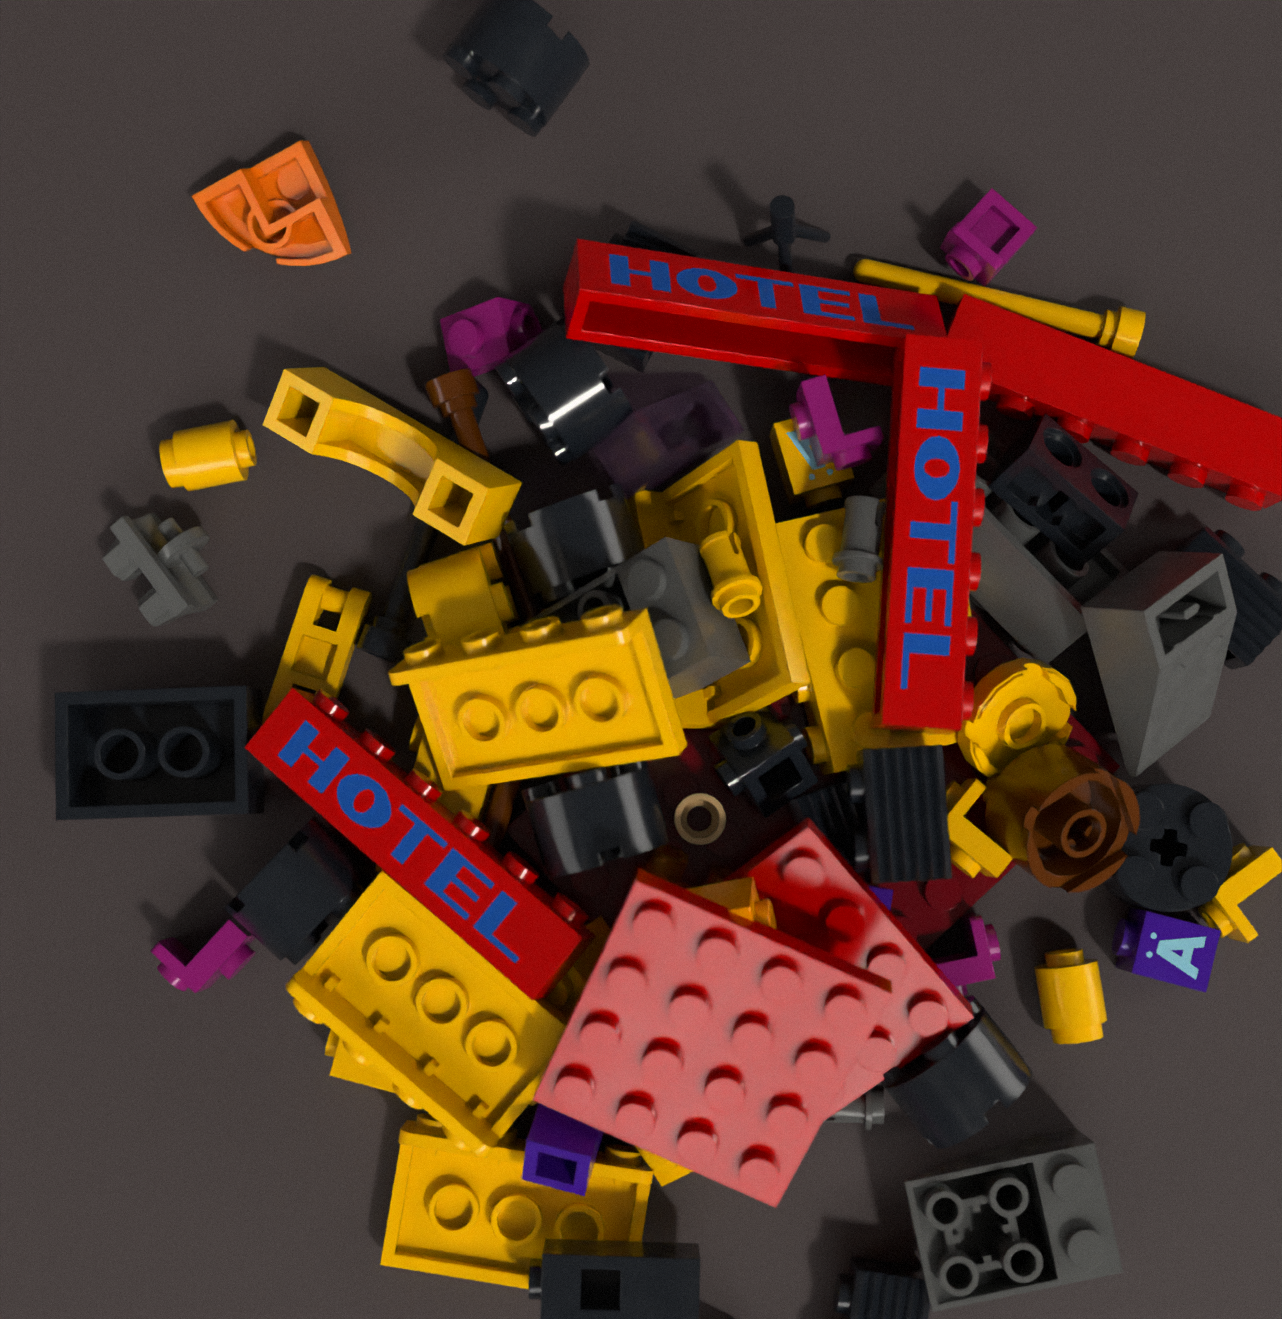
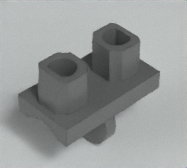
[102,513,219,627]

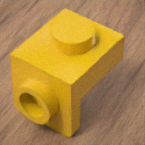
[946,778,1013,878]
[1198,843,1282,943]

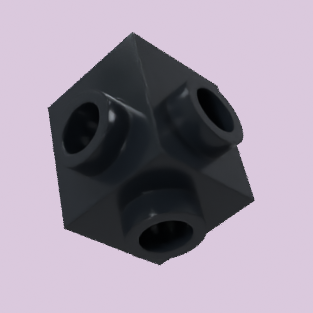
[708,706,818,818]

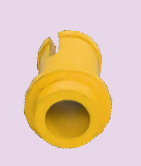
[699,531,762,618]

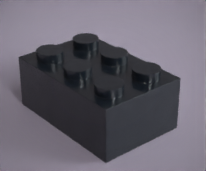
[55,686,264,820]

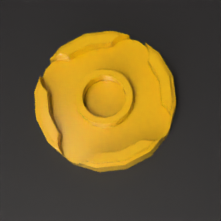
[958,658,1076,778]

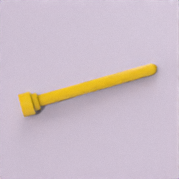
[853,259,1146,359]

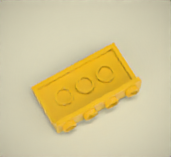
[628,440,811,729]
[775,498,958,775]
[388,604,687,791]
[285,870,568,1157]
[380,1113,654,1289]

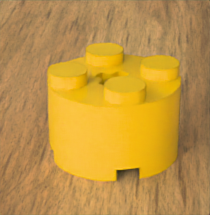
[407,542,521,646]

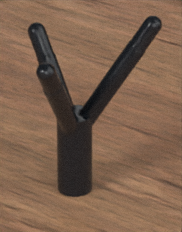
[743,195,831,273]

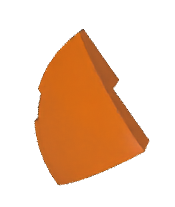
[192,140,352,266]

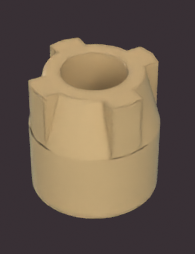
[674,793,726,845]

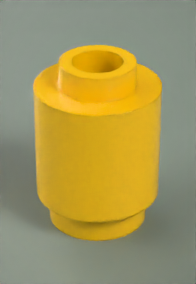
[159,420,257,491]
[1034,948,1107,1044]

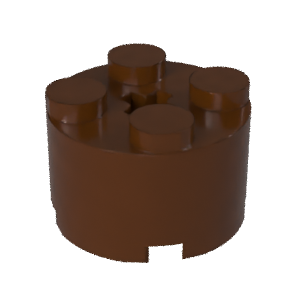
[982,741,1140,892]

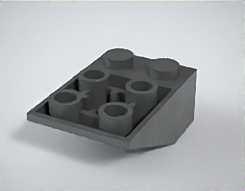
[520,537,751,699]
[1081,551,1237,777]
[903,1129,1123,1312]

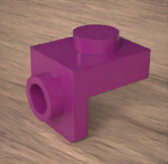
[940,188,1037,287]
[440,297,542,377]
[789,375,884,471]
[931,912,1001,996]
[150,918,256,994]

